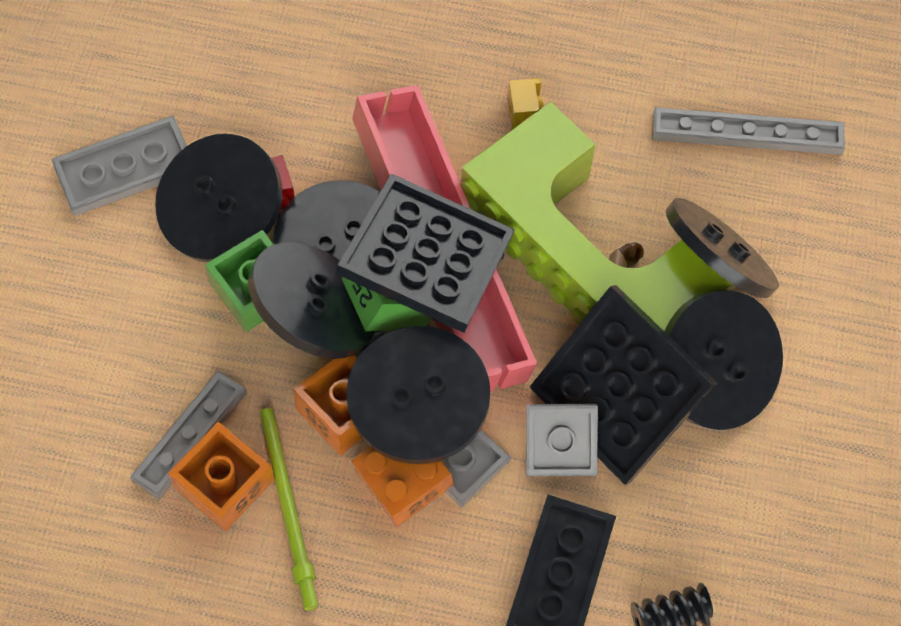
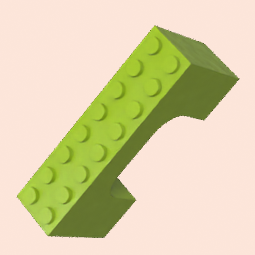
[461,102,735,331]

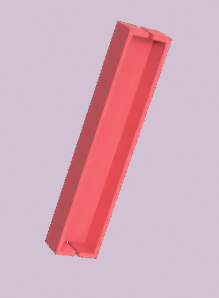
[352,85,537,392]

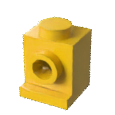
[507,78,544,130]

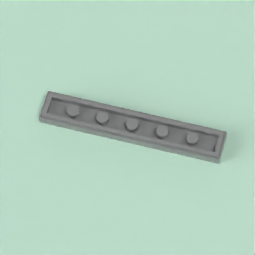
[652,107,845,155]

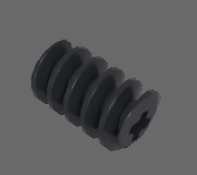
[630,583,713,626]

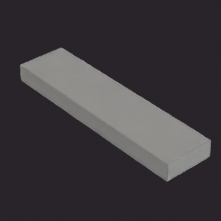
[130,370,247,500]

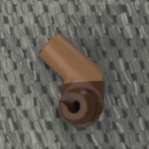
[609,242,644,268]

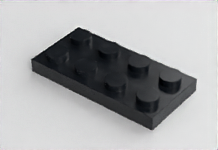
[506,494,616,626]

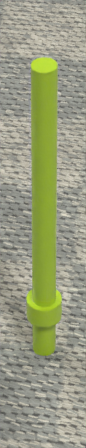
[259,408,319,611]

